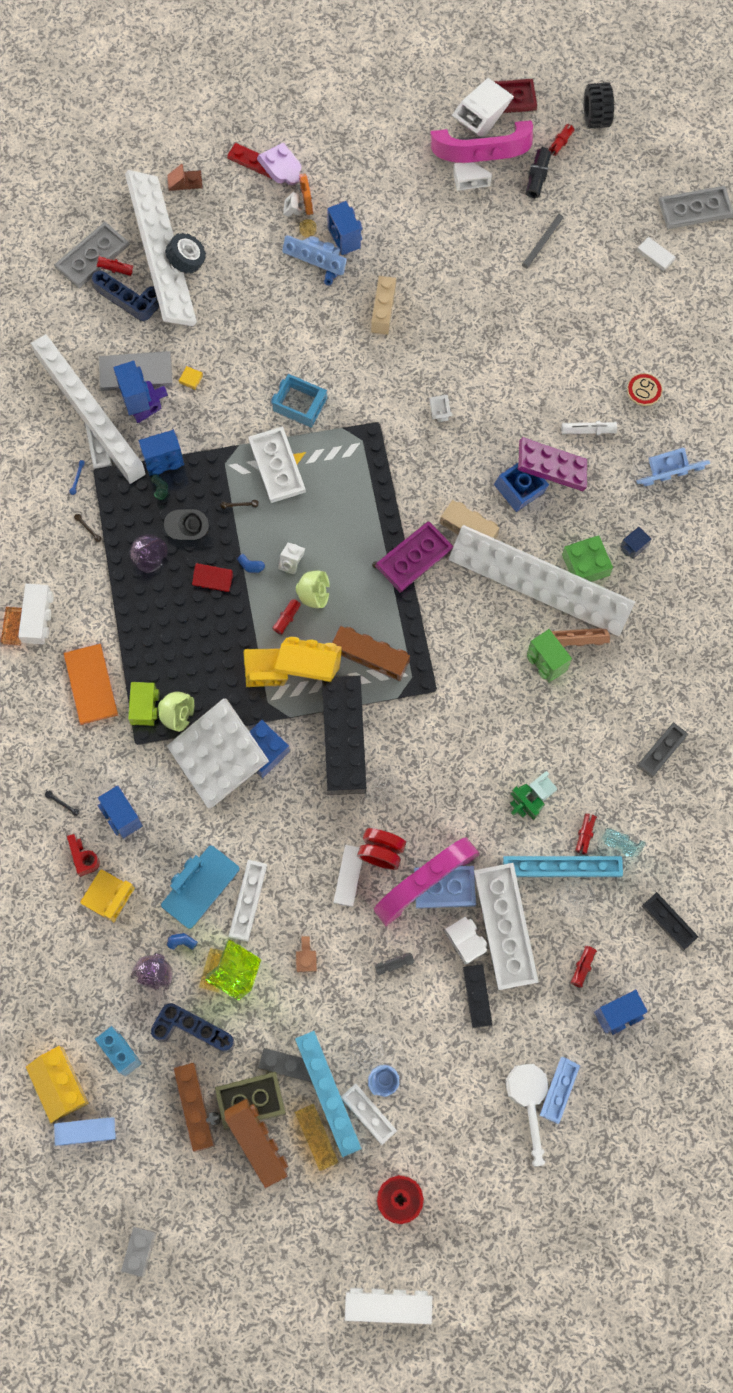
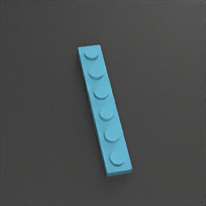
[503,856,623,877]
[295,1031,362,1157]

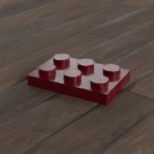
[494,78,537,113]

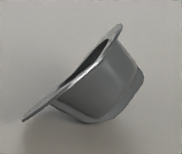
[164,509,209,540]

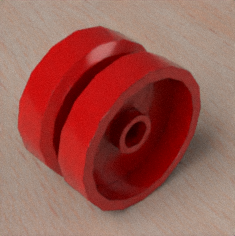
[357,828,407,870]
[377,1175,424,1224]

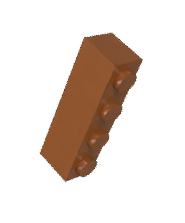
[332,626,410,681]
[173,1062,215,1152]
[224,1099,289,1189]

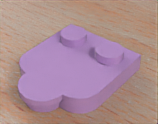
[257,142,301,185]

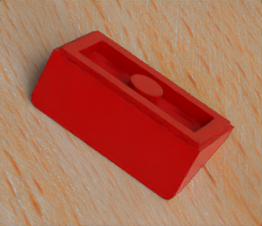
[192,563,233,592]

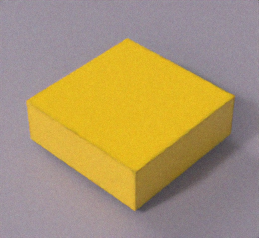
[179,366,203,390]

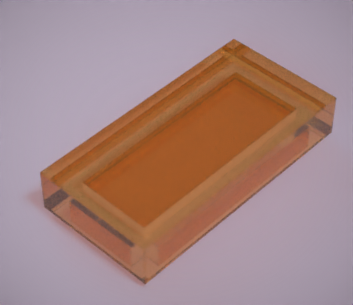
[1,607,22,646]

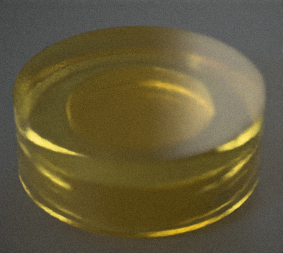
[299,219,317,237]

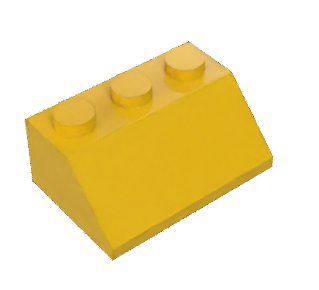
[275,637,342,682]
[26,1045,89,1123]

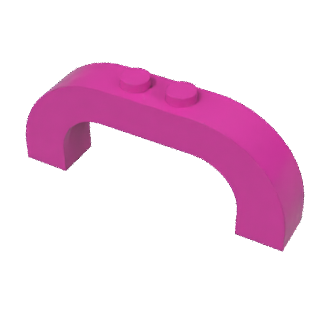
[430,120,533,163]
[374,837,480,927]

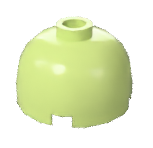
[296,570,330,608]
[158,692,195,732]

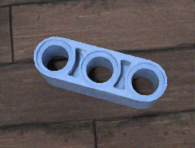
[54,1117,116,1146]

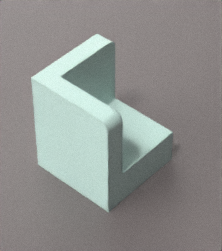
[529,771,557,801]

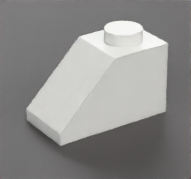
[453,162,492,191]

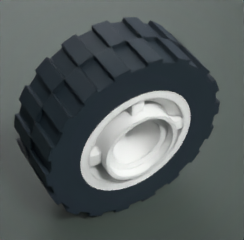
[165,233,206,274]

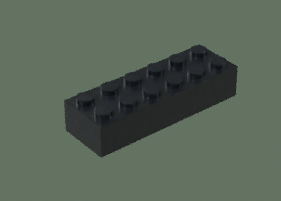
[322,675,367,795]

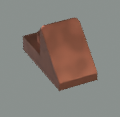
[167,164,203,191]

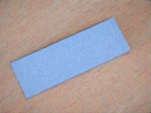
[539,1057,580,1124]

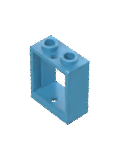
[271,374,327,428]
[95,1026,142,1077]

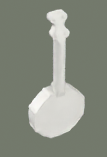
[506,1064,549,1166]

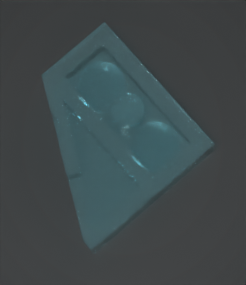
[601,828,646,857]

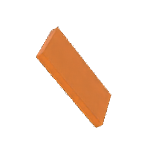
[64,643,118,725]

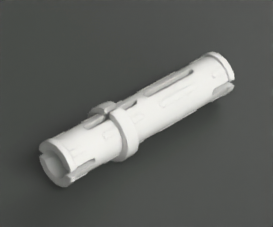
[561,421,617,435]

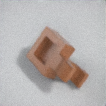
[296,936,317,972]

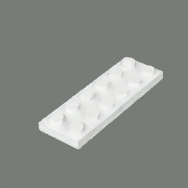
[474,863,538,990]

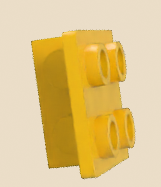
[243,649,288,687]
[80,869,135,923]

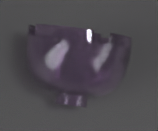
[129,534,168,573]
[131,953,173,990]

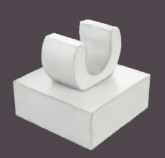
[283,192,304,217]

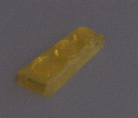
[295,1103,339,1171]

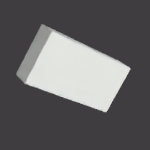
[637,237,675,271]

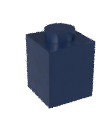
[620,526,652,559]

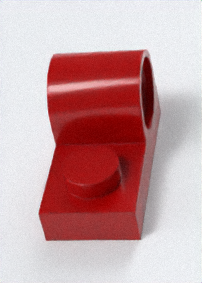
[67,834,100,877]

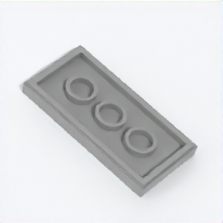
[658,186,733,229]
[54,222,129,289]
[99,351,173,391]

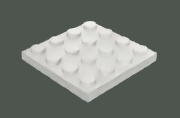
[167,699,269,808]

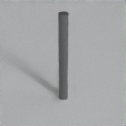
[522,214,564,269]

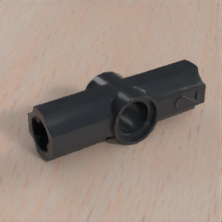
[525,147,551,199]

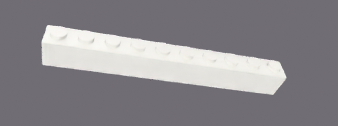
[31,334,146,484]

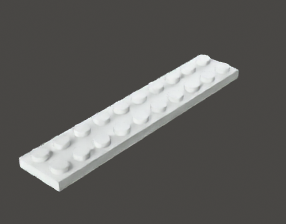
[125,170,197,326]
[448,525,635,636]

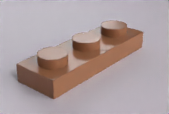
[551,628,610,647]

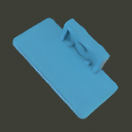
[161,845,240,929]

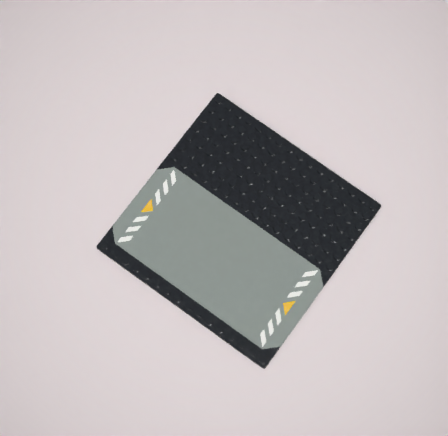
[93,422,437,745]

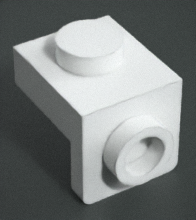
[429,395,453,422]
[278,543,305,575]

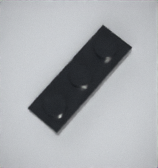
[642,892,699,951]
[463,964,493,1029]

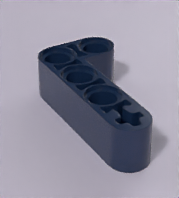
[92,271,159,321]
[151,1003,235,1053]

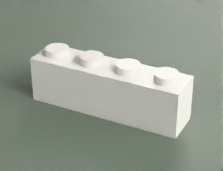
[345,1288,432,1324]

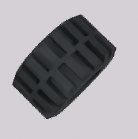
[583,82,615,129]

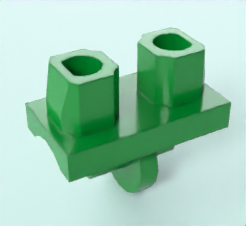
[510,783,545,821]

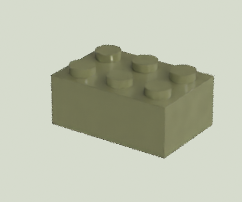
[215,1072,286,1130]

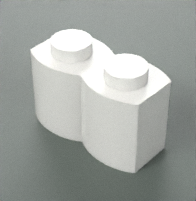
[444,917,488,965]

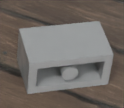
[121,1227,157,1277]

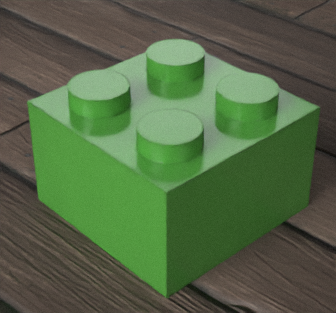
[562,535,613,582]
[527,629,572,683]

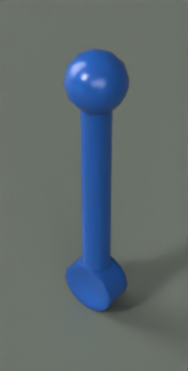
[69,460,85,495]

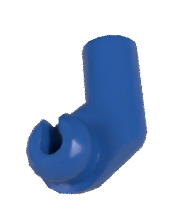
[324,270,339,286]
[237,554,265,573]
[167,933,198,950]

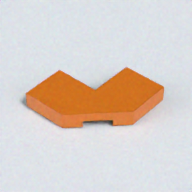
[299,173,314,215]

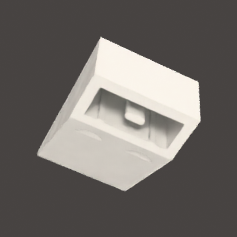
[452,78,514,137]

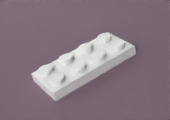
[248,426,306,503]

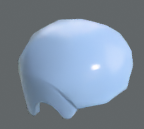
[368,1065,399,1097]

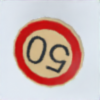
[627,373,663,406]

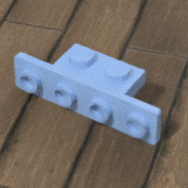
[282,235,347,276]
[636,447,710,486]

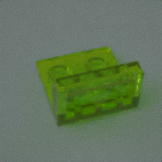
[205,939,261,1000]

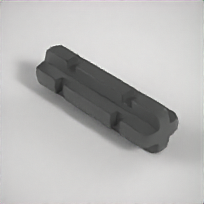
[375,953,414,975]
[206,1112,221,1125]

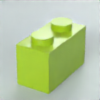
[128,682,159,725]

